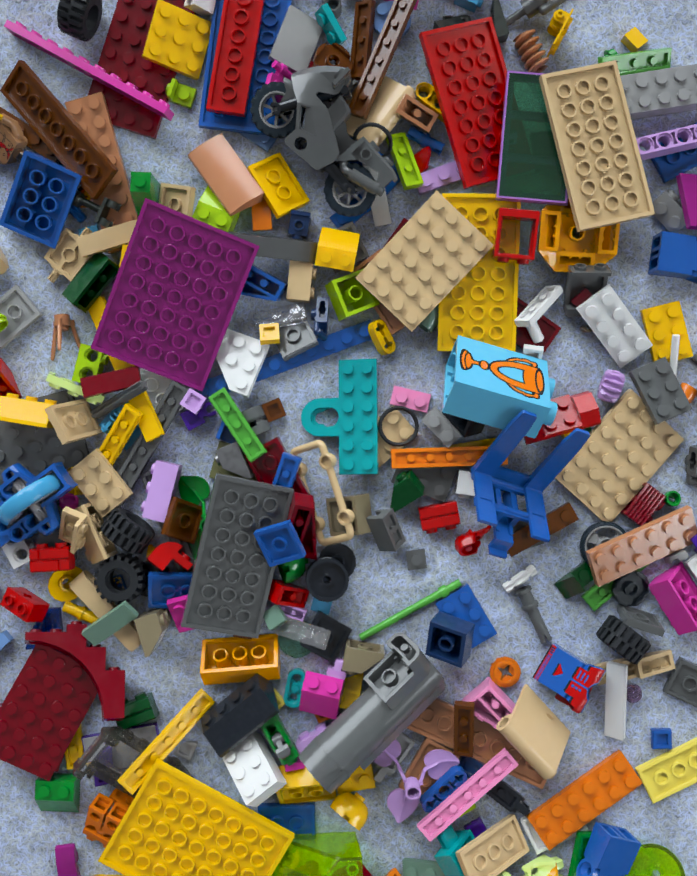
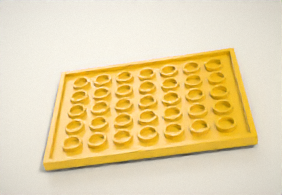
[98,758,295,876]

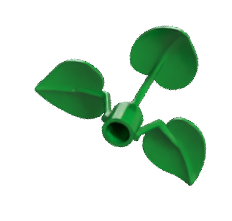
[178,476,210,560]

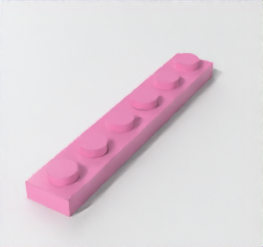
[417,747,519,842]

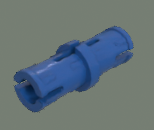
[406,126,445,155]

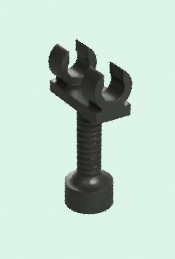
[72,190,121,228]

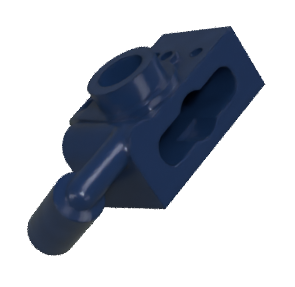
[311,297,329,341]

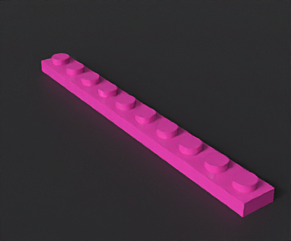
[4,19,174,121]

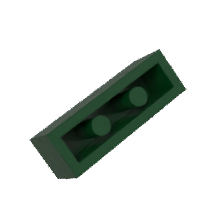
[62,252,119,313]

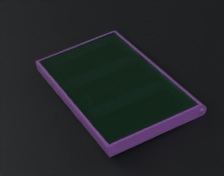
[496,71,568,206]

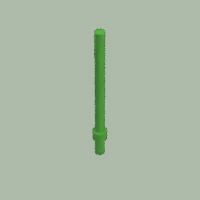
[359,579,462,641]

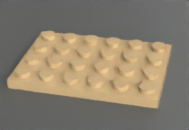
[355,191,494,332]
[555,389,684,522]

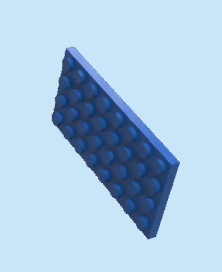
[198,0,293,135]

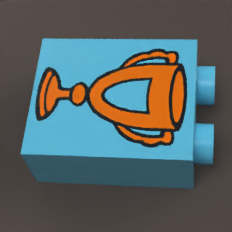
[442,335,558,439]

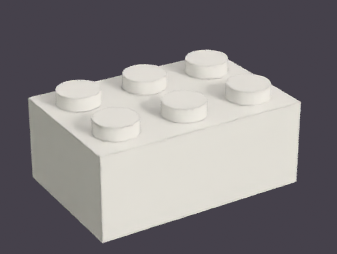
[222,732,287,807]

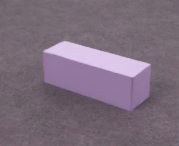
[270,602,307,622]

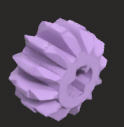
[597,370,625,403]

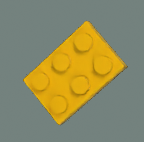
[247,152,310,219]
[640,301,693,362]

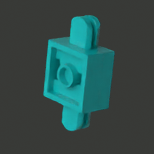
[434,824,475,876]

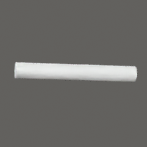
[670,334,680,378]

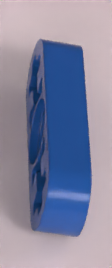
[420,765,467,813]

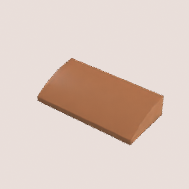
[188,133,264,216]

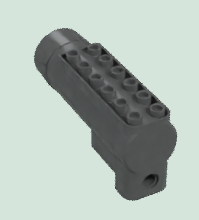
[298,632,446,794]

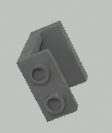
[563,263,612,317]

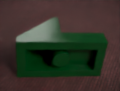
[554,561,593,599]

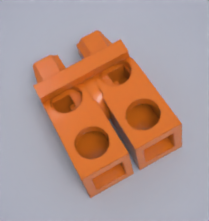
[83,793,128,848]

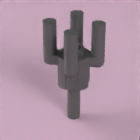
[505,0,567,27]

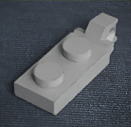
[374,732,415,783]

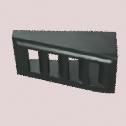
[490,0,509,44]

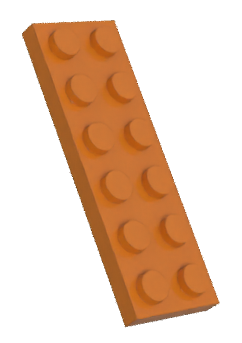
[526,750,643,851]

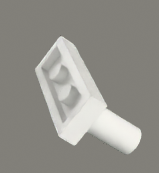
[514,285,564,343]

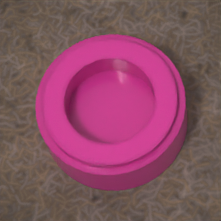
[59,493,79,510]

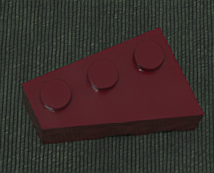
[287,492,317,560]

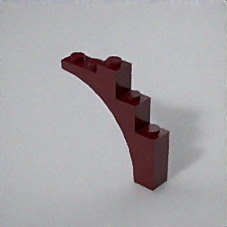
[25,621,125,722]

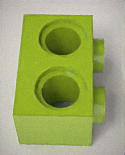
[72,343,109,383]

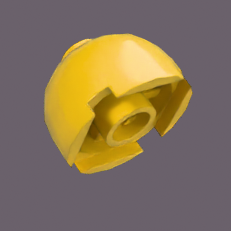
[330,792,368,831]

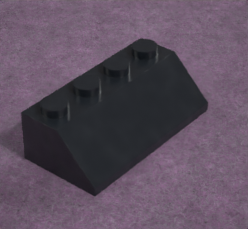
[201,673,279,758]

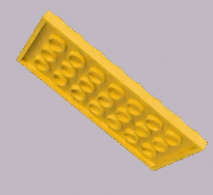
[437,193,521,352]

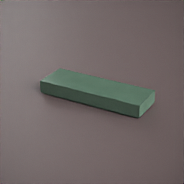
[81,600,139,646]

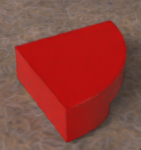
[414,146,431,173]

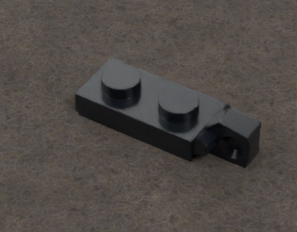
[486,780,531,816]

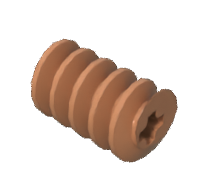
[513,29,549,73]

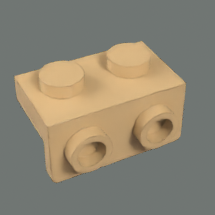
[58,506,88,554]

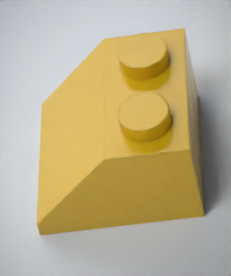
[314,227,360,272]

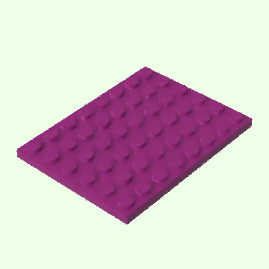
[90,198,260,391]

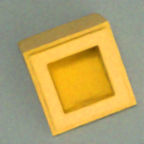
[621,27,648,52]

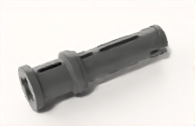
[515,585,552,644]

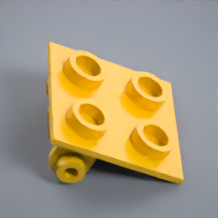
[547,9,574,57]

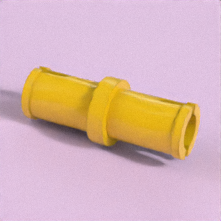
[62,601,99,624]

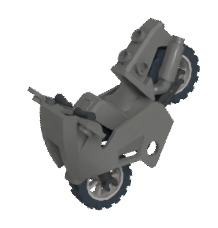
[250,66,398,217]

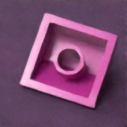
[299,670,346,719]

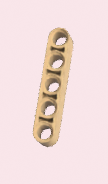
[69,570,141,652]

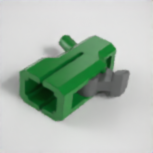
[260,714,299,766]

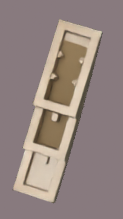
[76,220,137,258]
[594,649,676,686]

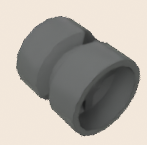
[242,405,271,436]

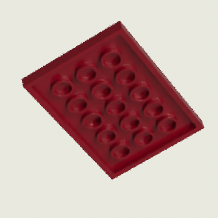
[0,645,97,781]

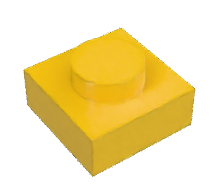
[259,323,280,345]

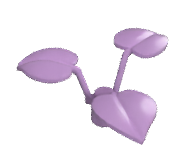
[374,739,460,823]

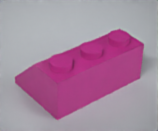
[648,562,697,635]

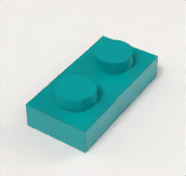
[314,3,347,45]

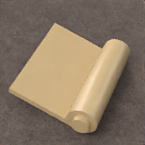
[346,76,416,147]
[496,684,571,779]

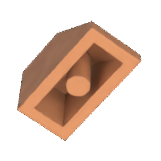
[396,94,439,133]

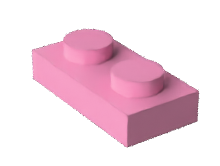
[390,385,431,413]

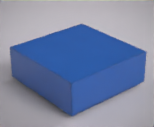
[650,728,672,749]

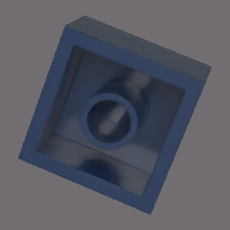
[425,611,475,668]

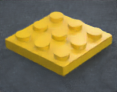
[142,0,211,80]

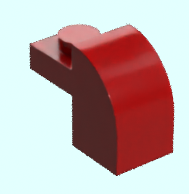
[146,542,193,571]

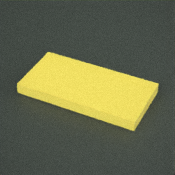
[635,737,697,804]

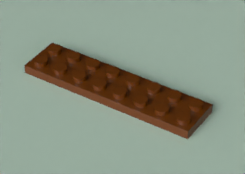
[0,60,118,200]

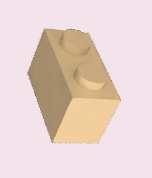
[286,260,317,304]

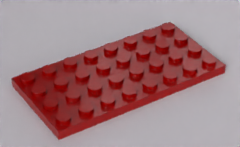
[419,17,535,189]

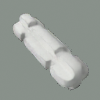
[502,564,538,593]

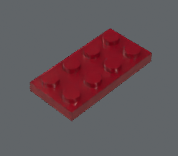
[244,436,315,505]

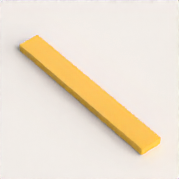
[88,296,165,442]

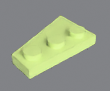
[46,371,105,405]

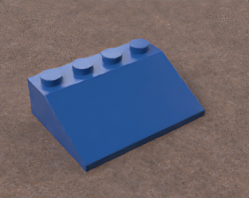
[0,150,82,249]

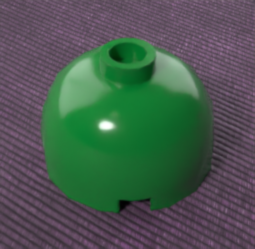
[278,558,308,583]

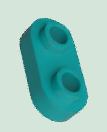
[284,668,306,708]

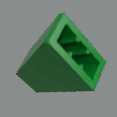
[130,172,161,216]

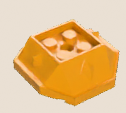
[537,193,620,272]

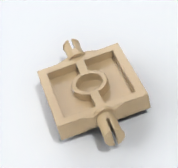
[43,227,93,283]

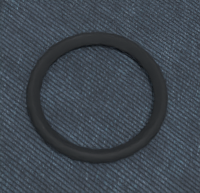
[353,122,393,158]
[378,406,419,447]

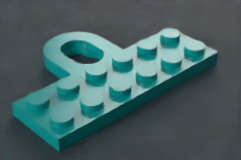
[301,359,379,475]

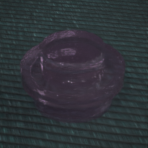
[627,684,642,703]

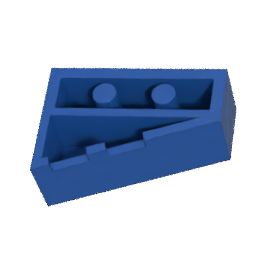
[241,265,288,301]

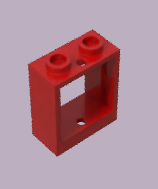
[492,207,540,265]

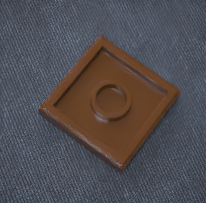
[161,496,202,545]

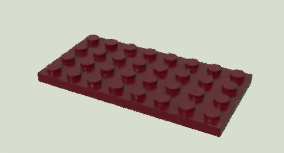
[88,0,196,140]

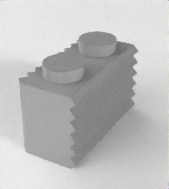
[422,406,461,447]

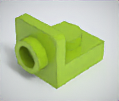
[166,78,198,109]

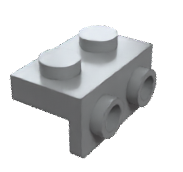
[653,189,686,233]

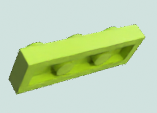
[386,132,424,190]

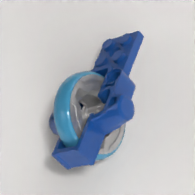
[0,462,78,548]

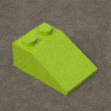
[192,186,241,232]

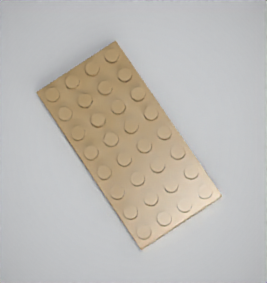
[539,60,655,232]

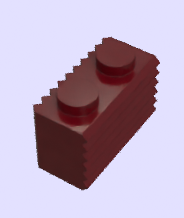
[620,483,666,527]

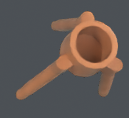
[51,314,81,361]

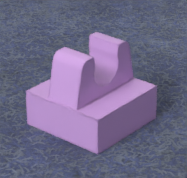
[180,388,207,415]
[326,657,346,680]

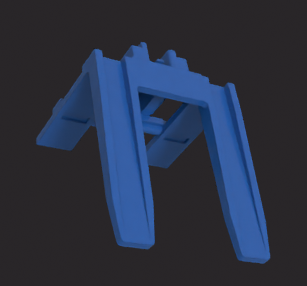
[471,410,590,559]

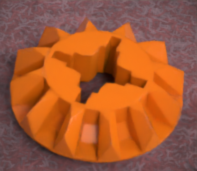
[489,656,521,688]

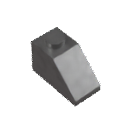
[215,442,254,479]

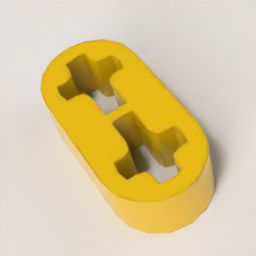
[368,319,396,355]

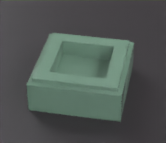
[263,604,288,631]

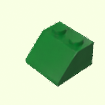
[35,773,81,813]

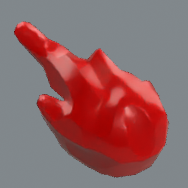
[455,525,491,556]

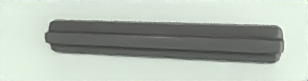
[91,380,148,419]

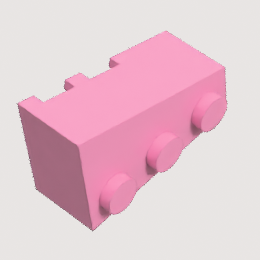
[461,676,515,729]

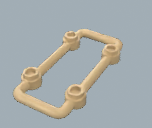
[290,440,355,546]

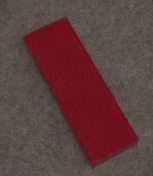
[80,366,142,398]

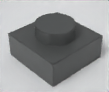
[405,548,427,571]

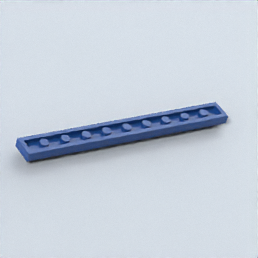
[192,320,372,401]

